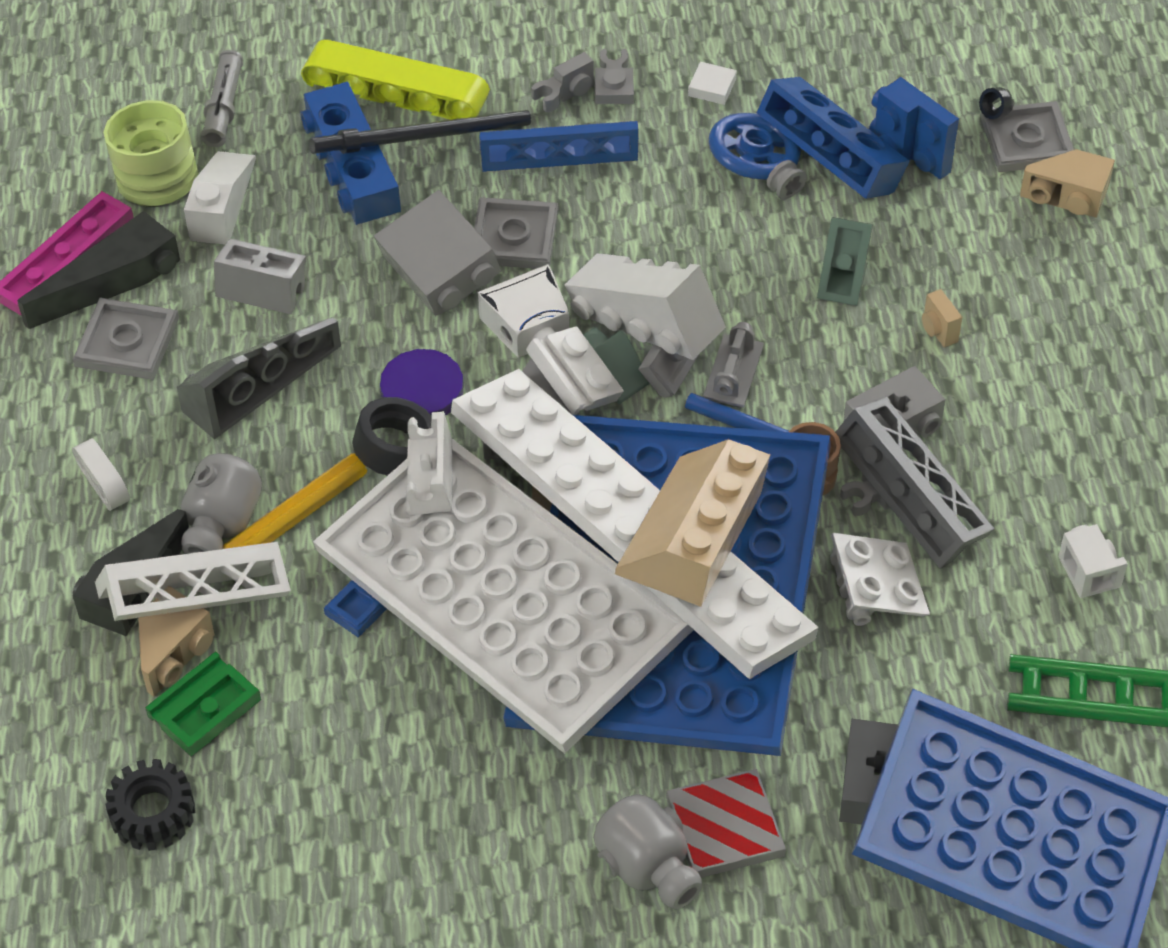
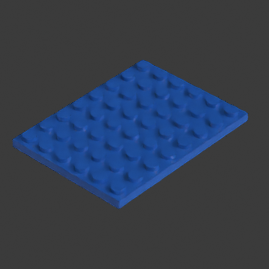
[503,415,831,756]

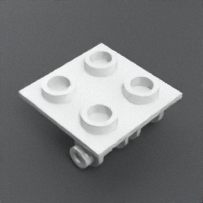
[830,533,930,626]

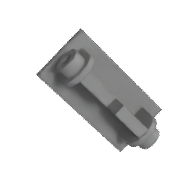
[703,322,764,408]

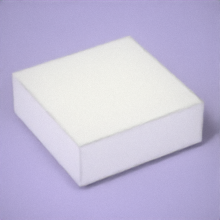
[688,61,737,105]

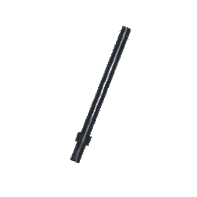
[309,110,531,154]

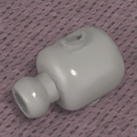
[180,453,262,554]
[593,794,702,909]

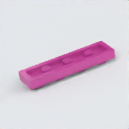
[0,191,134,315]

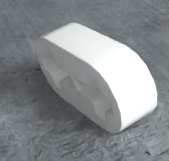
[72,438,130,511]

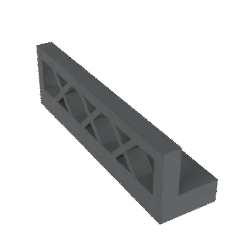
[835,397,994,569]

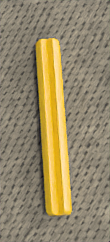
[223,453,367,549]

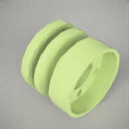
[103,100,199,206]

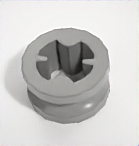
[767,160,807,201]

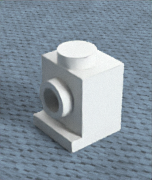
[1058,524,1128,598]

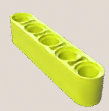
[301,39,490,120]

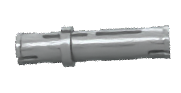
[201,50,243,147]

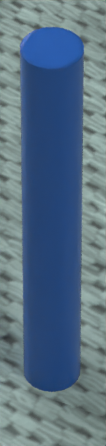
[685,393,789,432]

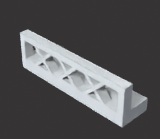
[95,542,291,621]

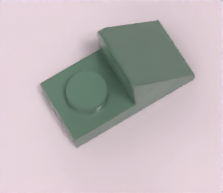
[817,217,873,306]
[583,327,650,405]

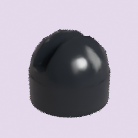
[979,87,1014,119]

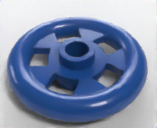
[709,113,801,180]

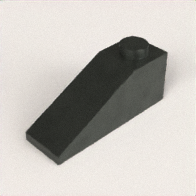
[72,509,189,636]

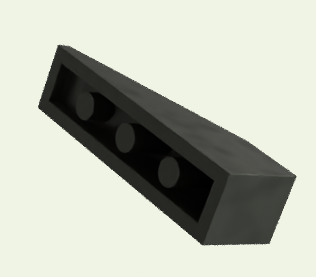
[17,211,180,329]

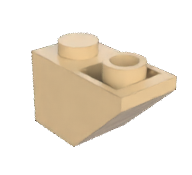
[1020,149,1115,218]
[138,586,215,697]

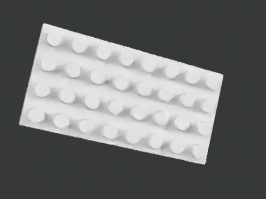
[313,439,694,754]

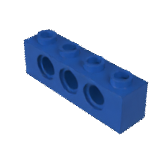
[756,77,910,199]
[300,81,401,225]

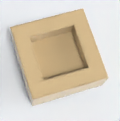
[922,289,963,348]

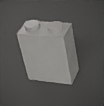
[373,190,502,317]

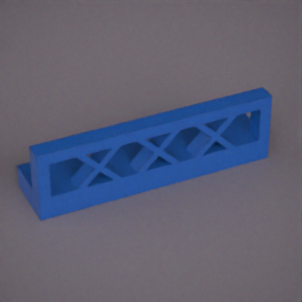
[479,121,639,172]

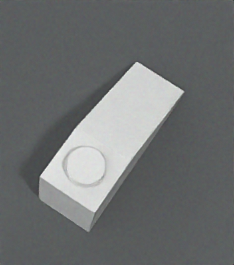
[184,151,256,245]

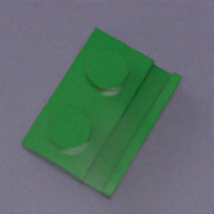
[145,651,261,757]

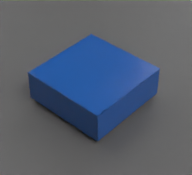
[324,580,387,638]

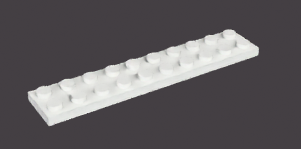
[451,369,819,679]

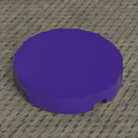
[380,349,464,416]

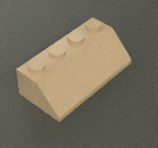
[615,439,770,607]

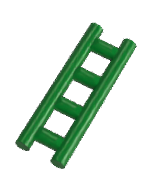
[1007,654,1168,728]

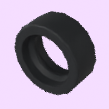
[352,397,432,476]

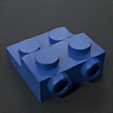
[869,77,959,180]

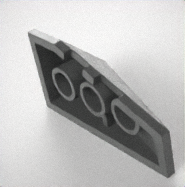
[177,317,341,440]

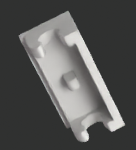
[406,411,452,515]

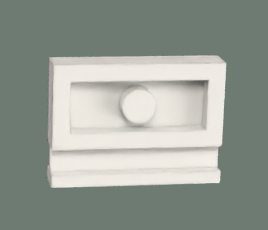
[526,326,624,415]

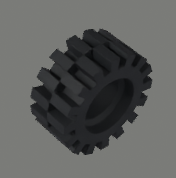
[105,759,195,851]

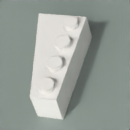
[564,253,726,360]

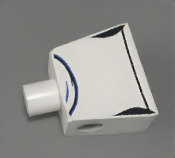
[478,264,569,357]

